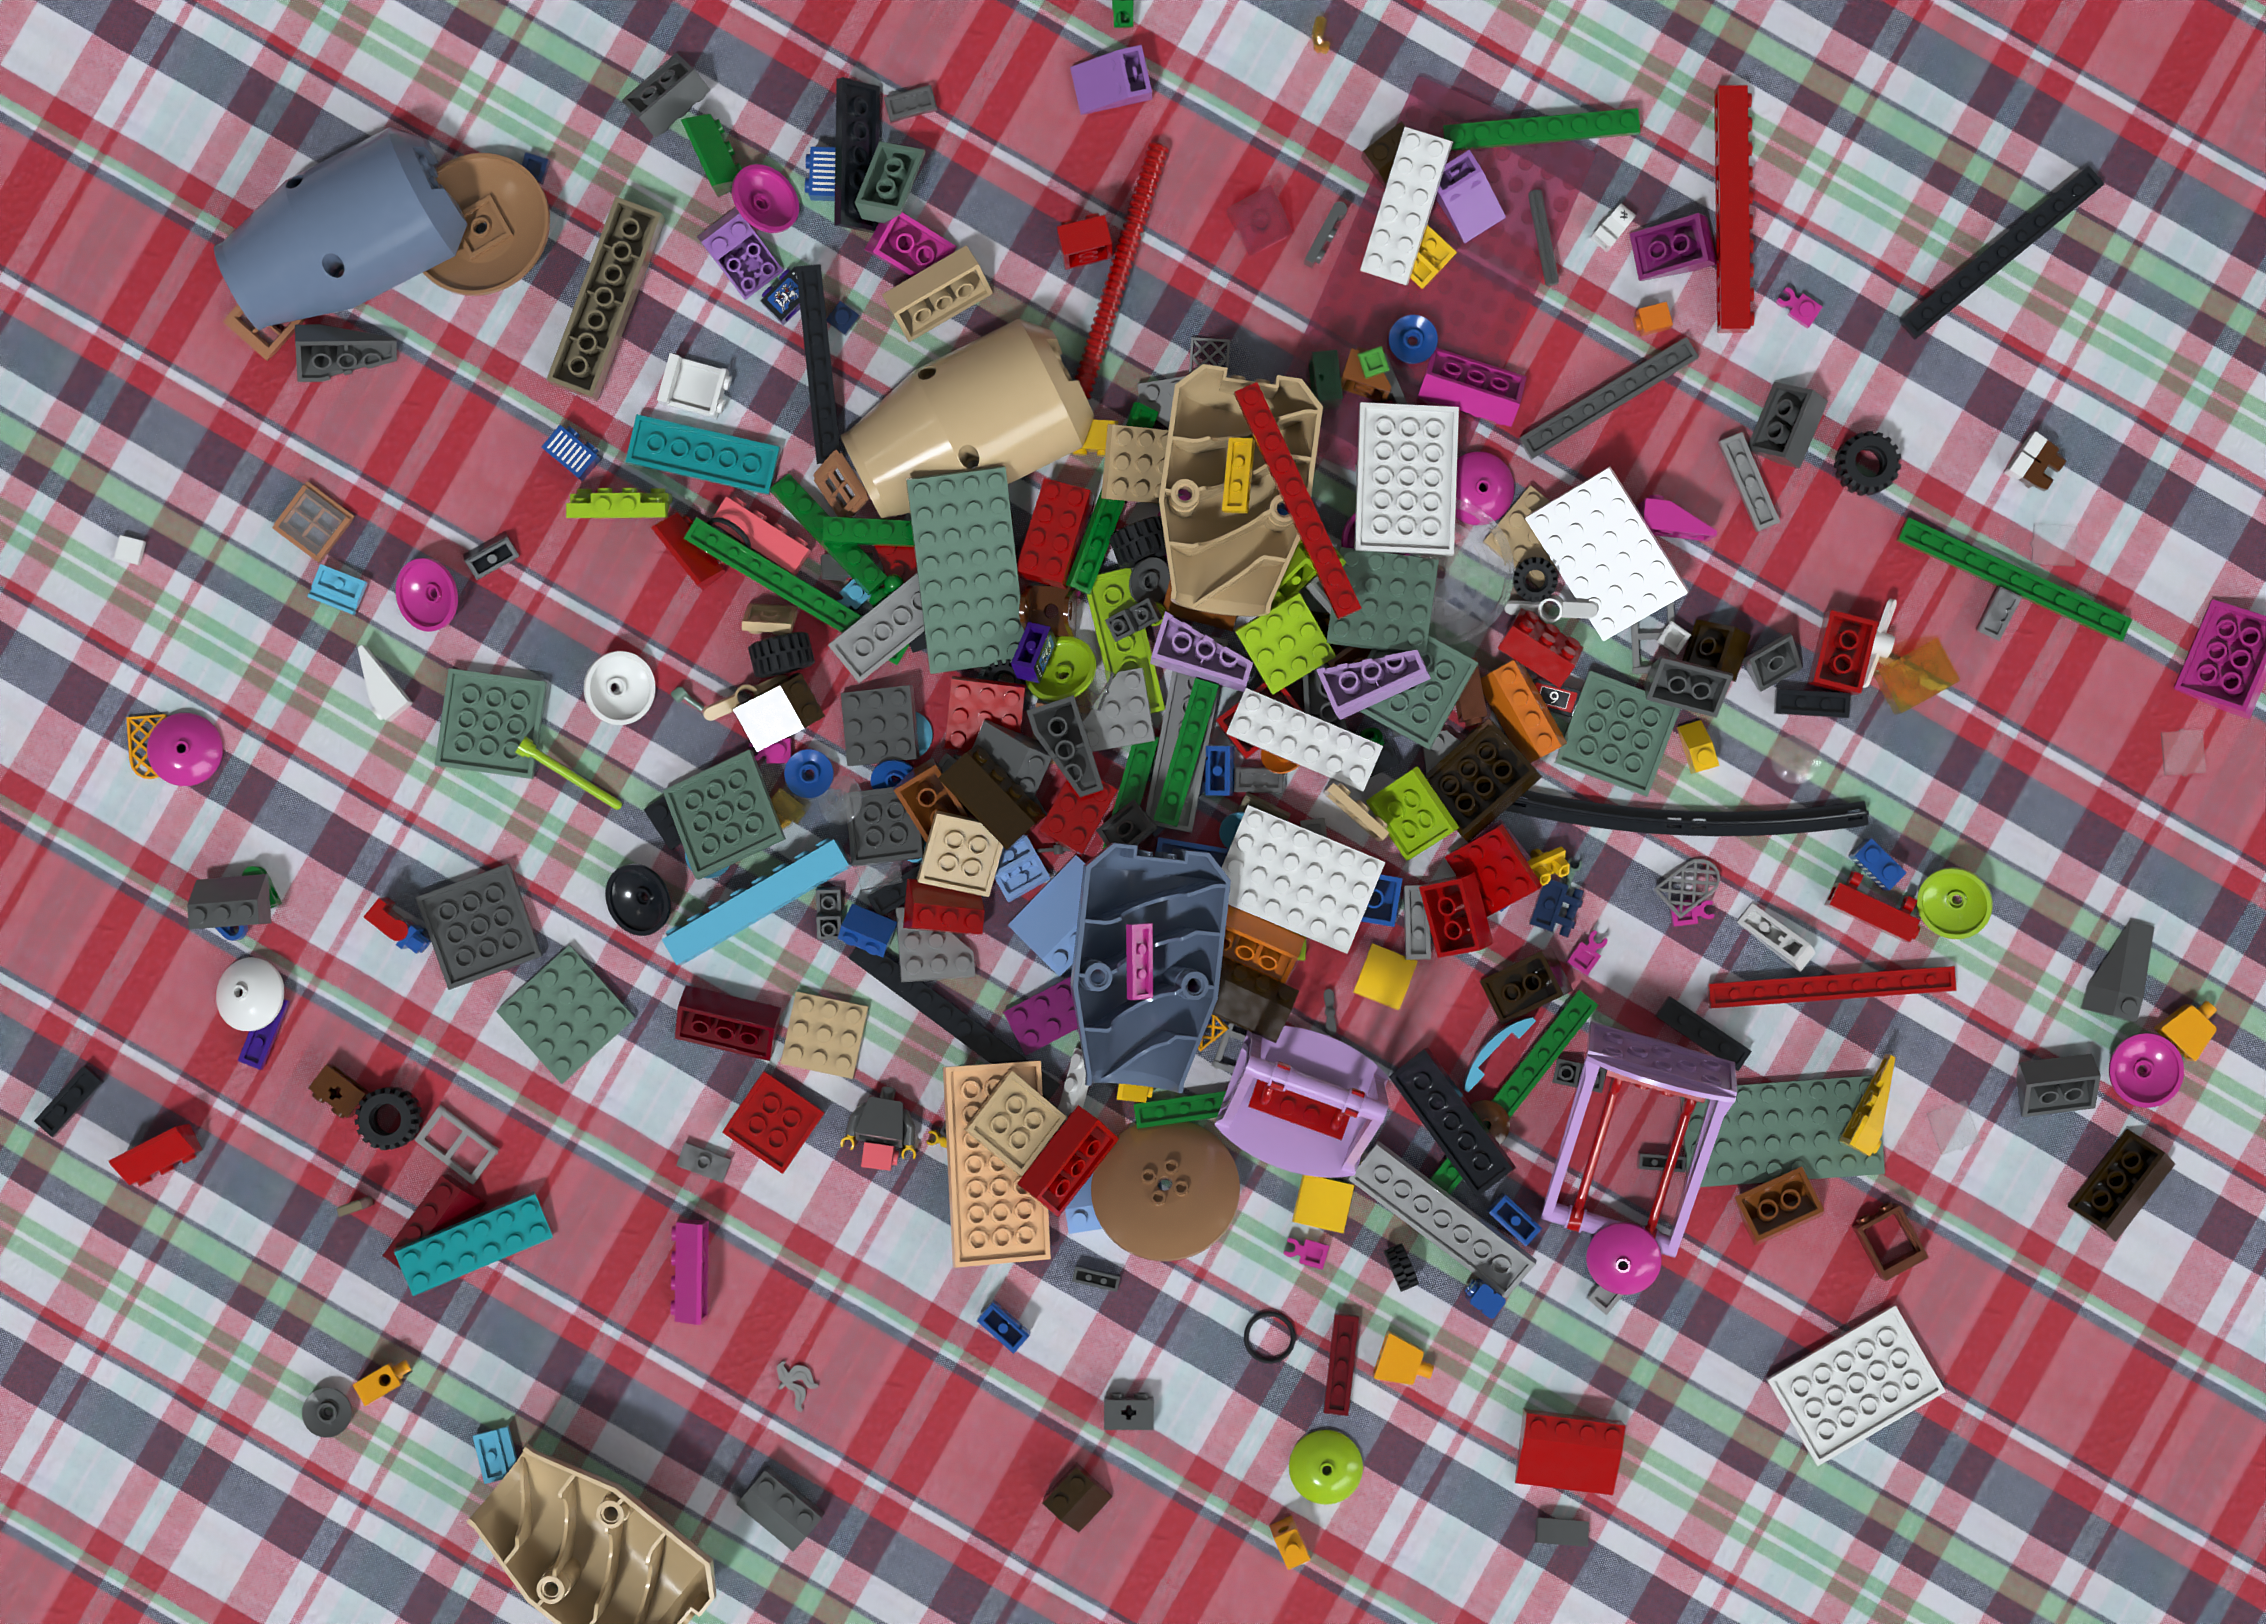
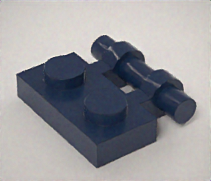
[1529,879,1584,938]

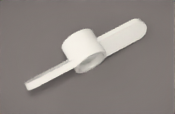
[1504,595,1598,623]
[1863,598,1897,688]

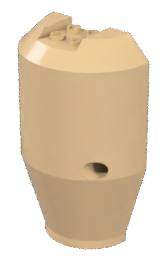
[840,319,1094,520]
[1159,364,1323,617]
[467,1444,717,1624]

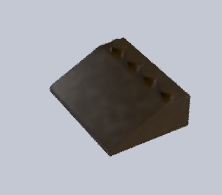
[1424,718,1542,842]

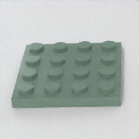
[1327,547,1439,656]
[1359,635,1479,750]
[435,668,548,779]
[1554,670,1680,797]
[663,750,786,880]
[496,945,636,1084]

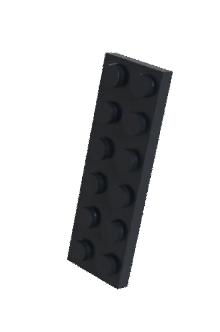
[834,77,880,233]
[1389,1047,1516,1197]

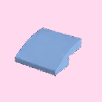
[995,836,1051,903]

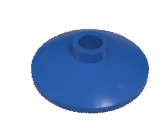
[1389,315,1438,364]
[784,749,834,798]
[871,759,914,790]

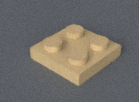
[742,603,797,635]

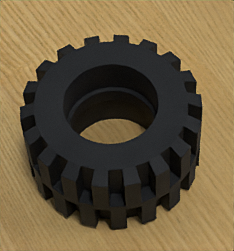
[1834,431,1902,496]
[1109,516,1167,568]
[748,632,815,678]
[355,1087,423,1150]

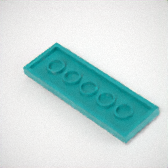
[625,414,781,496]
[394,1191,553,1296]

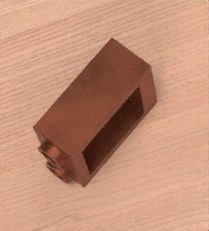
[1455,657,1488,726]
[1852,1202,1929,1281]

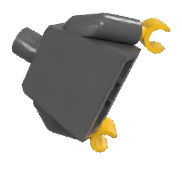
[840,1087,916,1159]

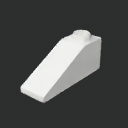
[358,645,413,722]
[1737,903,1816,972]

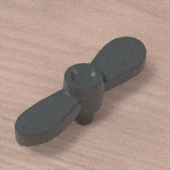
[1035,842,1071,855]
[1323,989,1337,1036]

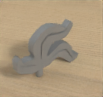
[777,1361,819,1412]

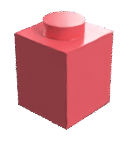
[861,1142,899,1171]

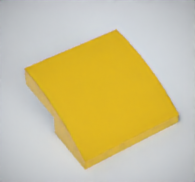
[1410,224,1457,289]
[1353,943,1418,1011]
[1292,1175,1355,1233]

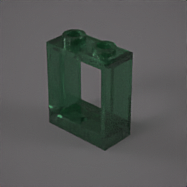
[1308,349,1343,410]

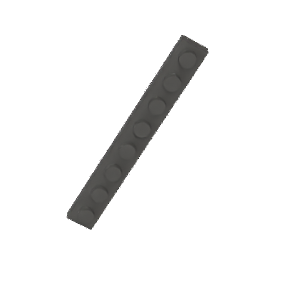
[1518,337,1699,460]

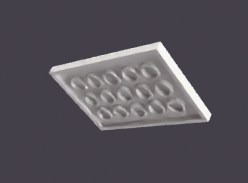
[1354,402,1459,556]
[1525,466,1689,641]
[1222,805,1385,954]
[1766,1305,1946,1466]

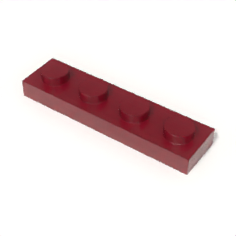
[1323,1313,1359,1416]

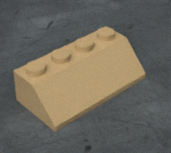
[882,245,993,342]

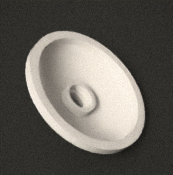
[584,651,655,725]
[216,957,284,1031]

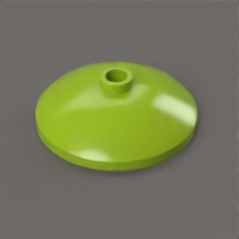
[1025,636,1096,703]
[1917,867,1993,939]
[1289,1429,1363,1505]

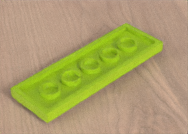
[1087,568,1165,714]

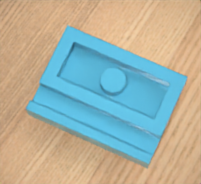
[307,564,368,615]
[472,1426,517,1484]

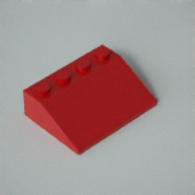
[1515,1409,1626,1495]

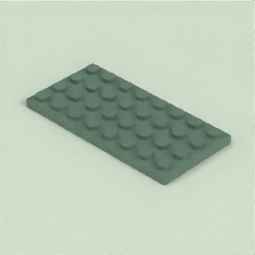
[906,466,1024,674]
[1680,1075,1885,1187]

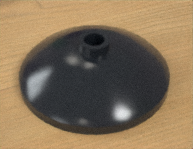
[605,864,671,936]

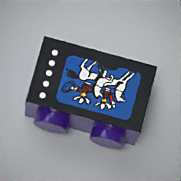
[760,267,800,326]
[1011,622,1057,683]

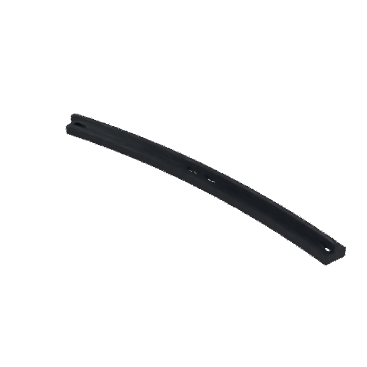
[1505,790,1869,837]

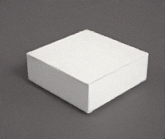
[114,535,146,566]
[1656,621,1691,655]

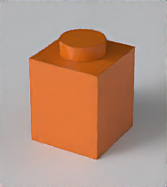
[1633,301,1673,337]

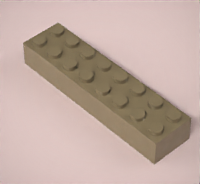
[546,196,666,401]

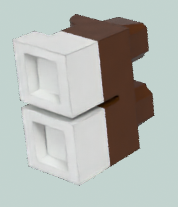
[2004,431,2067,491]

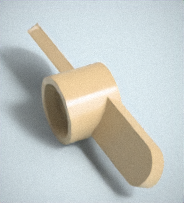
[703,675,788,721]

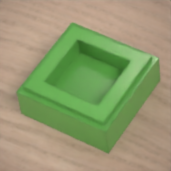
[1357,346,1390,379]

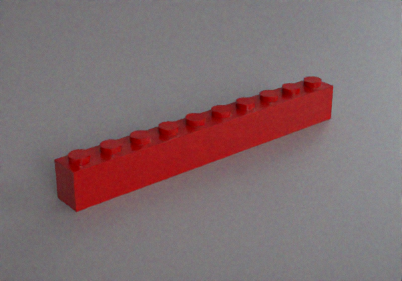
[1714,85,1755,333]

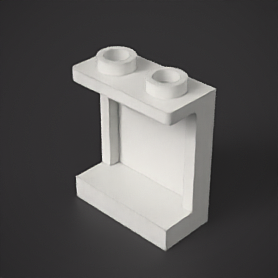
[657,353,732,419]

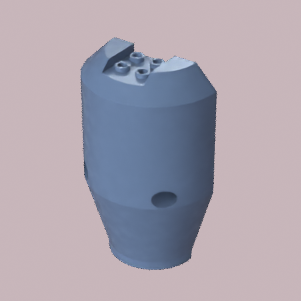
[214,127,467,331]
[1070,842,1231,1093]

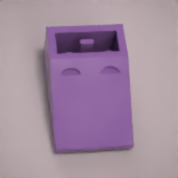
[1070,45,1152,115]
[1435,150,1506,244]
[697,207,784,300]

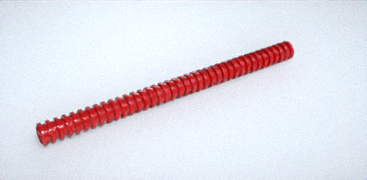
[1074,142,1169,400]

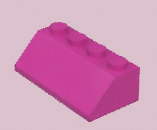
[1418,348,1527,427]
[670,1220,709,1325]

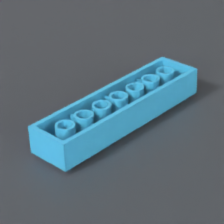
[662,838,852,965]

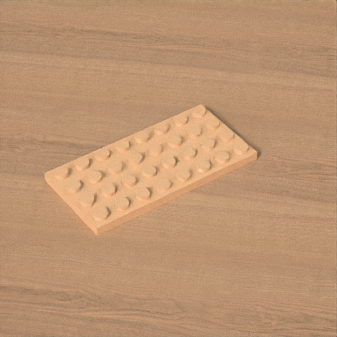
[943,1060,1051,1268]

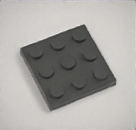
[841,685,920,767]
[845,787,925,867]

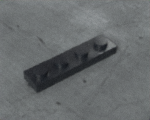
[1655,996,1752,1071]

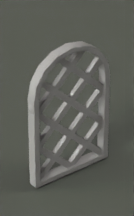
[1189,337,1230,378]
[1654,859,1720,919]

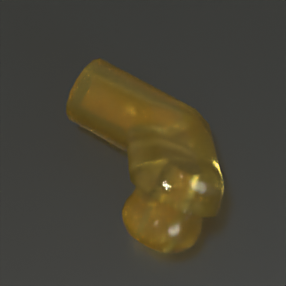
[1311,16,1330,54]

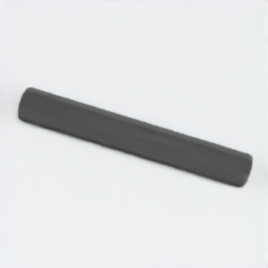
[1528,190,1559,286]

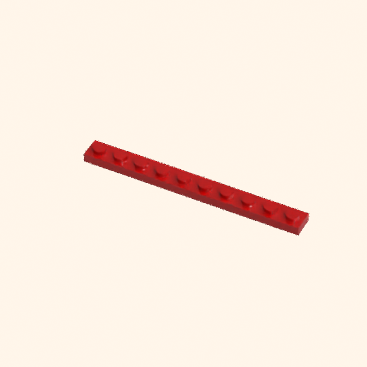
[1234,382,1362,620]
[1707,966,1957,1009]

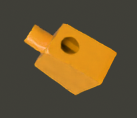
[2153,1001,2217,1062]
[1372,1330,1434,1385]
[353,1359,413,1406]
[1269,1515,1311,1570]

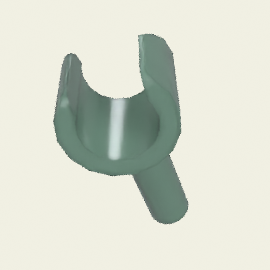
[671,687,704,712]
[1565,858,1582,893]

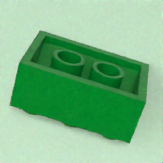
[681,114,742,197]

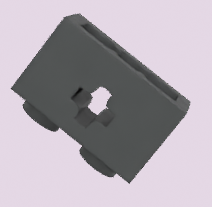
[1104,1392,1154,1430]

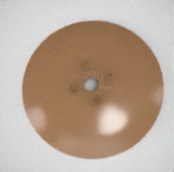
[423,153,550,296]
[1091,1122,1240,1261]

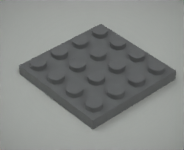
[415,864,543,990]

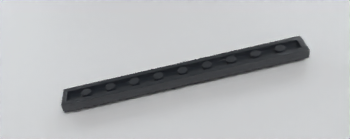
[1899,166,2105,340]
[849,947,1061,1101]

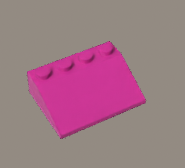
[2174,599,2266,719]

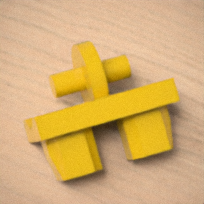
[1527,846,1570,886]

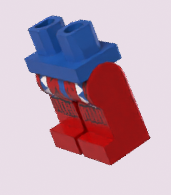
[363,897,431,954]

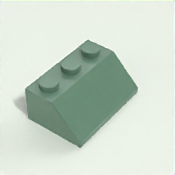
[855,141,926,223]

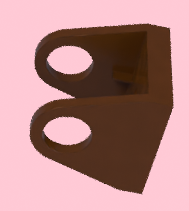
[1019,585,1078,637]

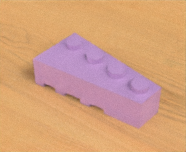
[1150,611,1253,692]
[1316,650,1431,720]

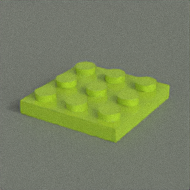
[1234,592,1336,695]
[1366,766,1459,861]

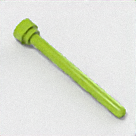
[515,736,622,810]

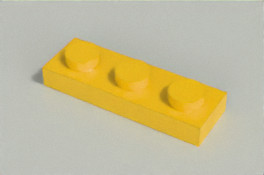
[1222,437,1255,513]

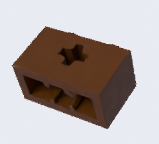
[308,1063,370,1118]

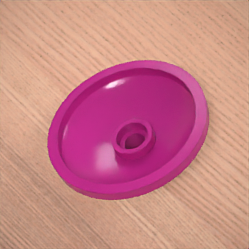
[732,164,799,233]
[1455,452,1514,525]
[396,558,458,632]
[147,713,223,786]
[2109,1033,2184,1108]
[1586,1222,1662,1295]

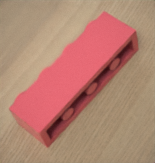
[712,496,811,576]

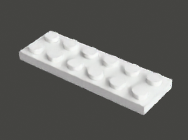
[1360,127,1453,285]
[1226,688,1383,792]

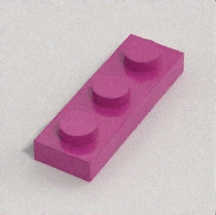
[1126,922,1153,1000]

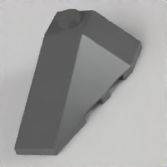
[295,324,397,382]
[1027,695,1104,797]
[2081,920,2154,1022]

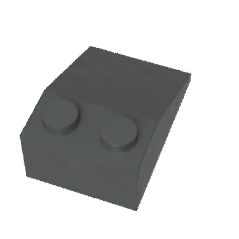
[972,719,1052,799]

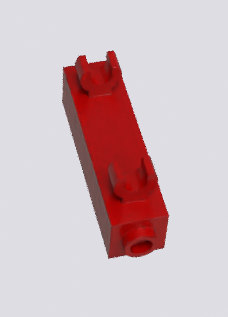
[1824,871,1921,942]

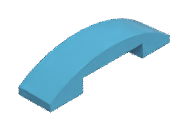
[1462,1017,1536,1092]

